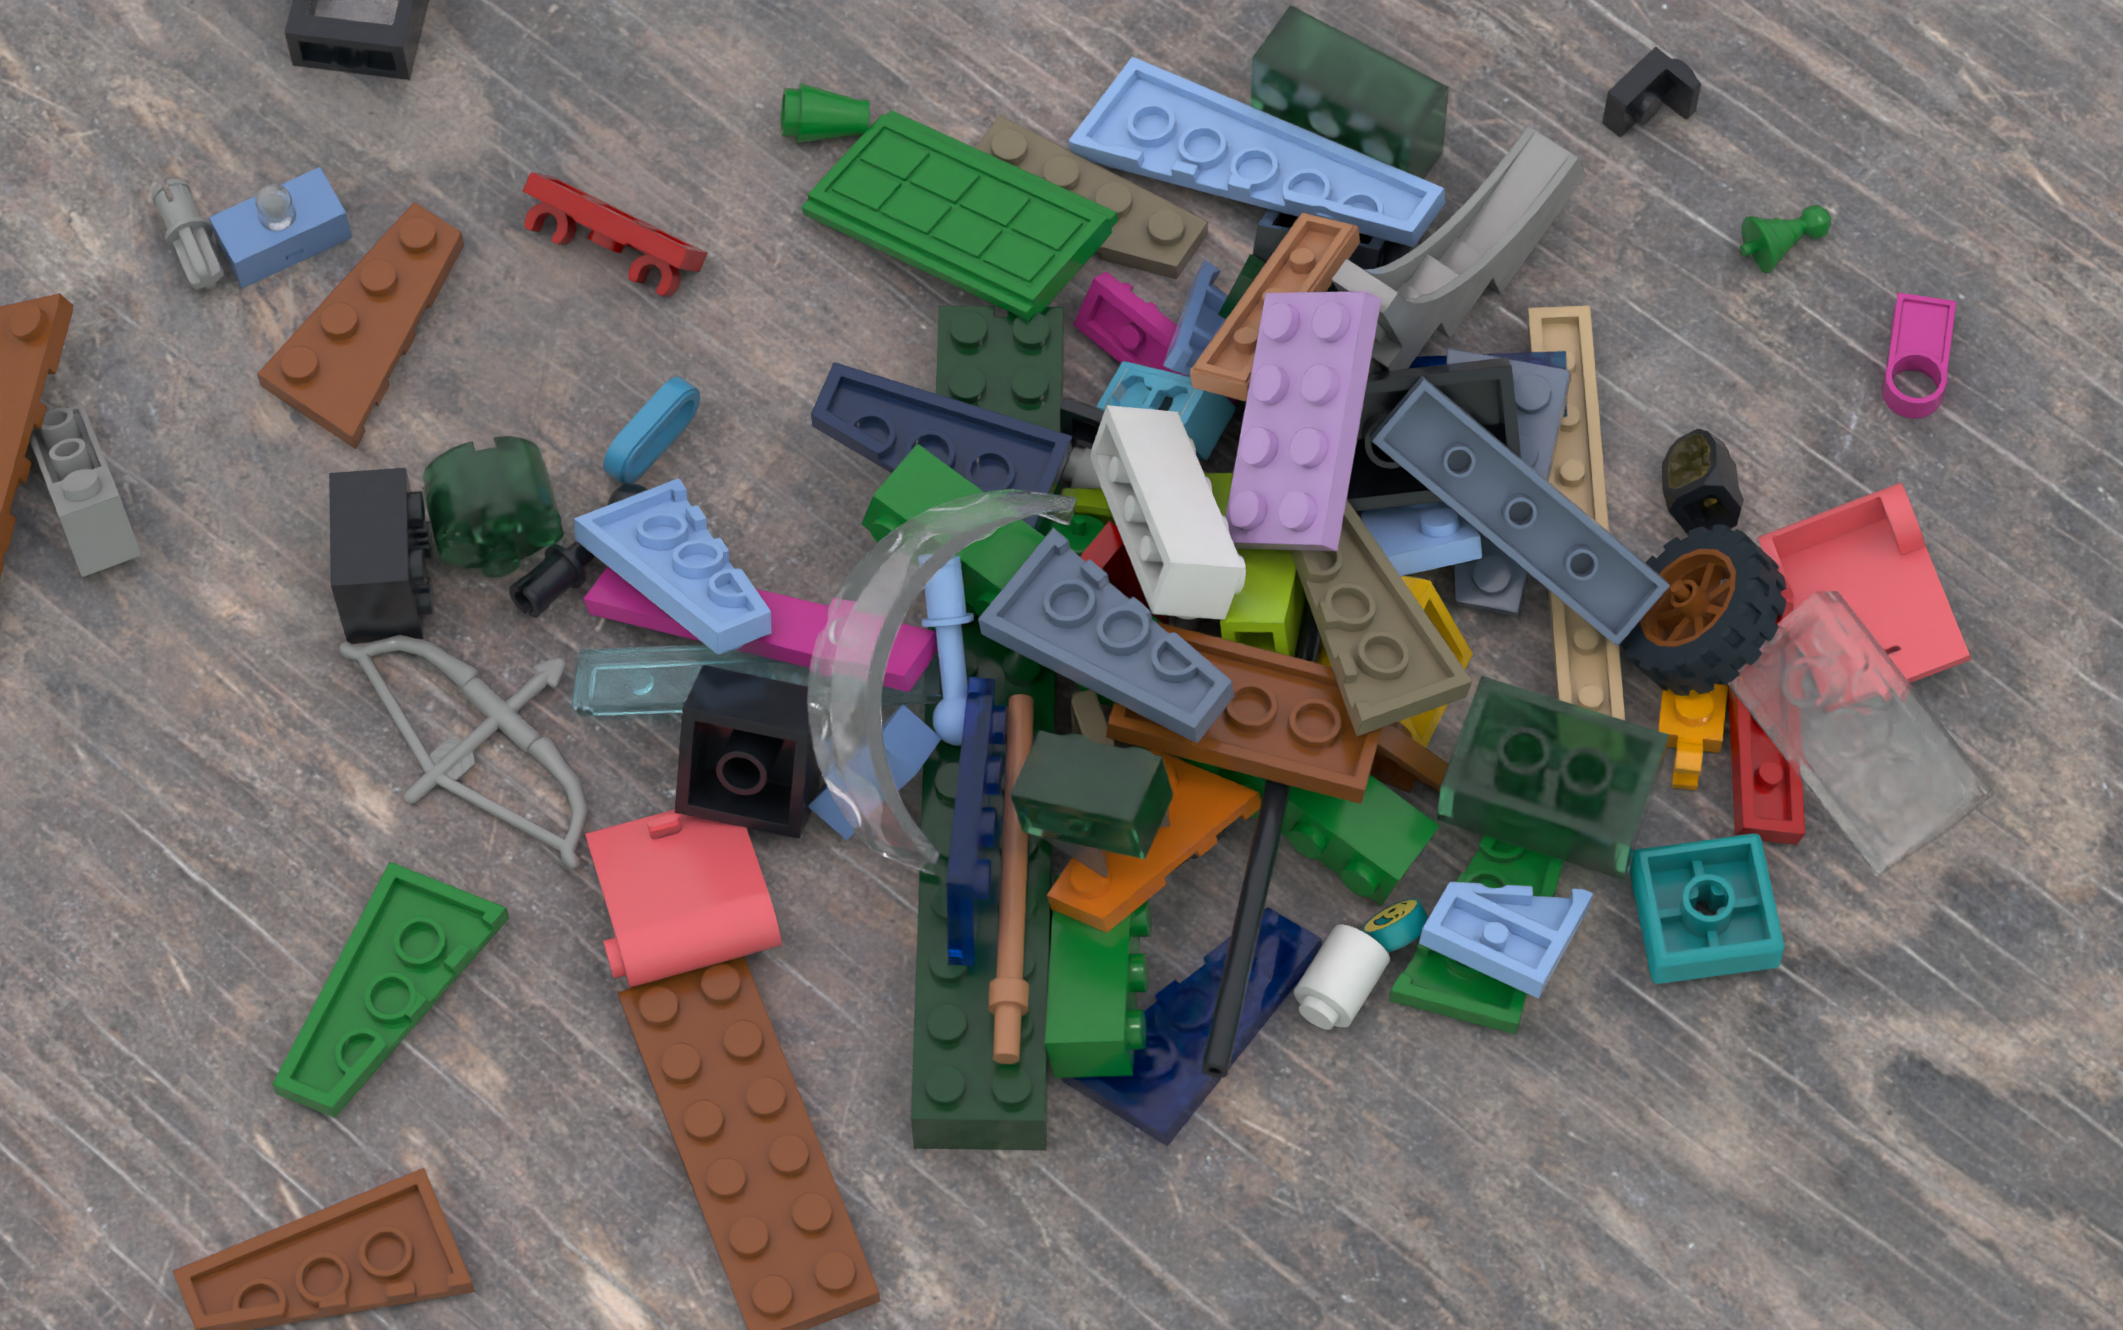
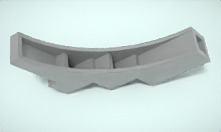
[1331,125,1586,373]

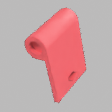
[1757,482,1971,715]
[585,809,782,988]

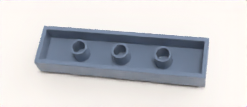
[1370,376,1670,646]

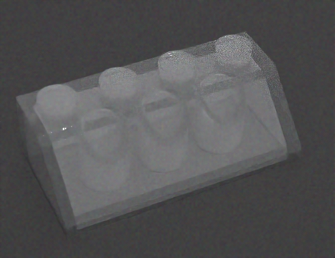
[1728,591,1996,876]

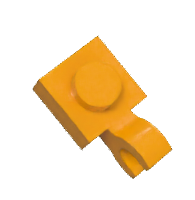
[1656,684,1728,791]

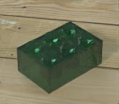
[1251,5,1449,179]
[1437,676,1669,880]

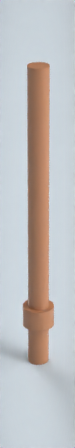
[988,694,1034,1064]

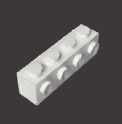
[1089,405,1246,620]

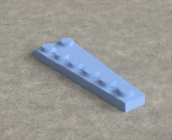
[1068,57,1446,247]

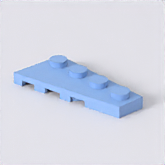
[574,478,772,655]

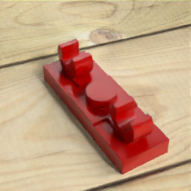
[522,172,708,297]

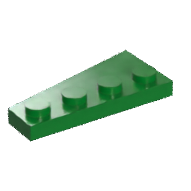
[1389,778,1582,1034]
[272,862,509,1118]

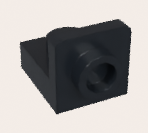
[1602,47,1701,138]

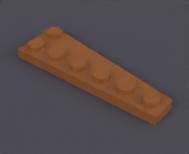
[0,293,73,578]

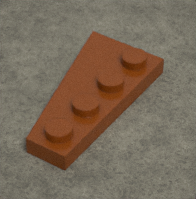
[257,202,464,449]
[173,1168,475,1330]

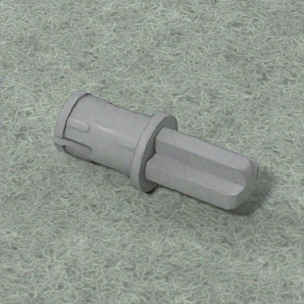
[152,179,224,290]

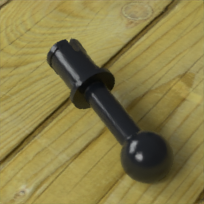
[509,484,648,618]

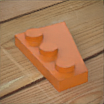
[1047,748,1261,933]

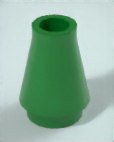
[780,83,870,144]

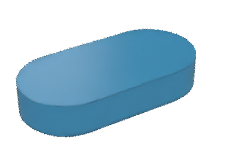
[603,376,700,485]

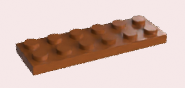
[618,956,880,1330]

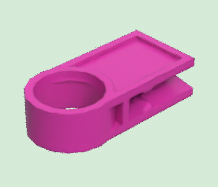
[1882,292,1957,418]

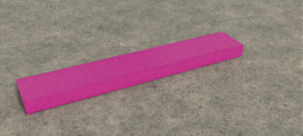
[584,567,938,692]

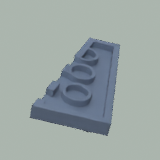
[1446,348,1571,618]
[978,528,1234,743]

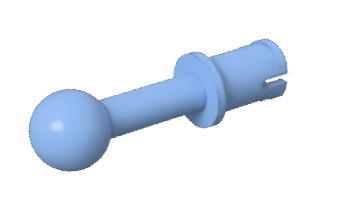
[921,555,985,746]

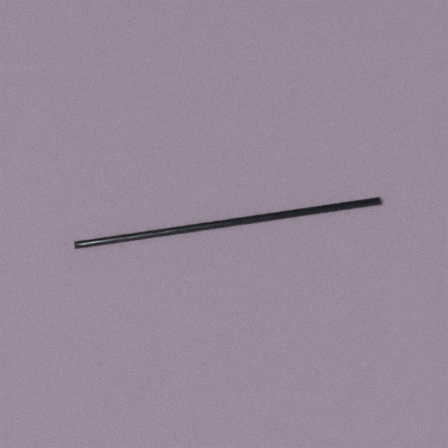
[1201,240,1411,1078]

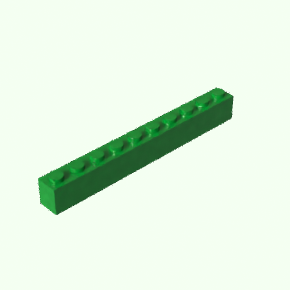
[861,443,1440,906]

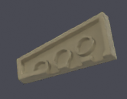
[976,115,1208,279]
[1290,499,1473,737]

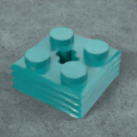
[1629,833,1785,984]

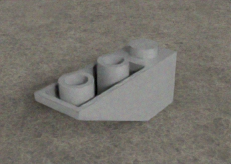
[30,403,142,577]

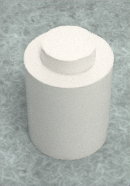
[1294,925,1390,1030]

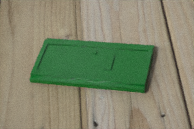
[801,110,1119,321]

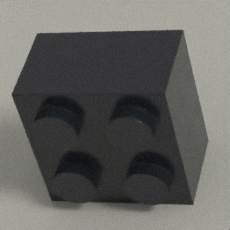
[329,468,434,644]
[675,665,829,839]

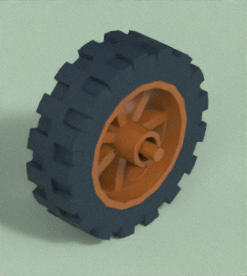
[1620,525,1786,696]

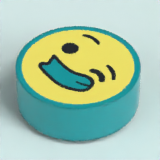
[1362,898,1429,953]

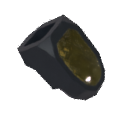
[1662,429,1744,535]

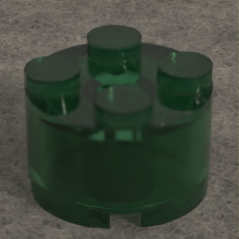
[422,436,564,578]

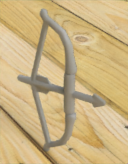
[339,635,589,869]

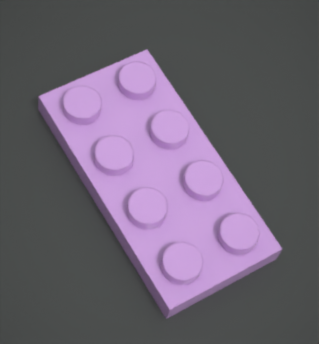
[1226,291,1382,551]

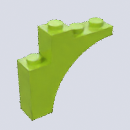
[1059,473,1307,657]

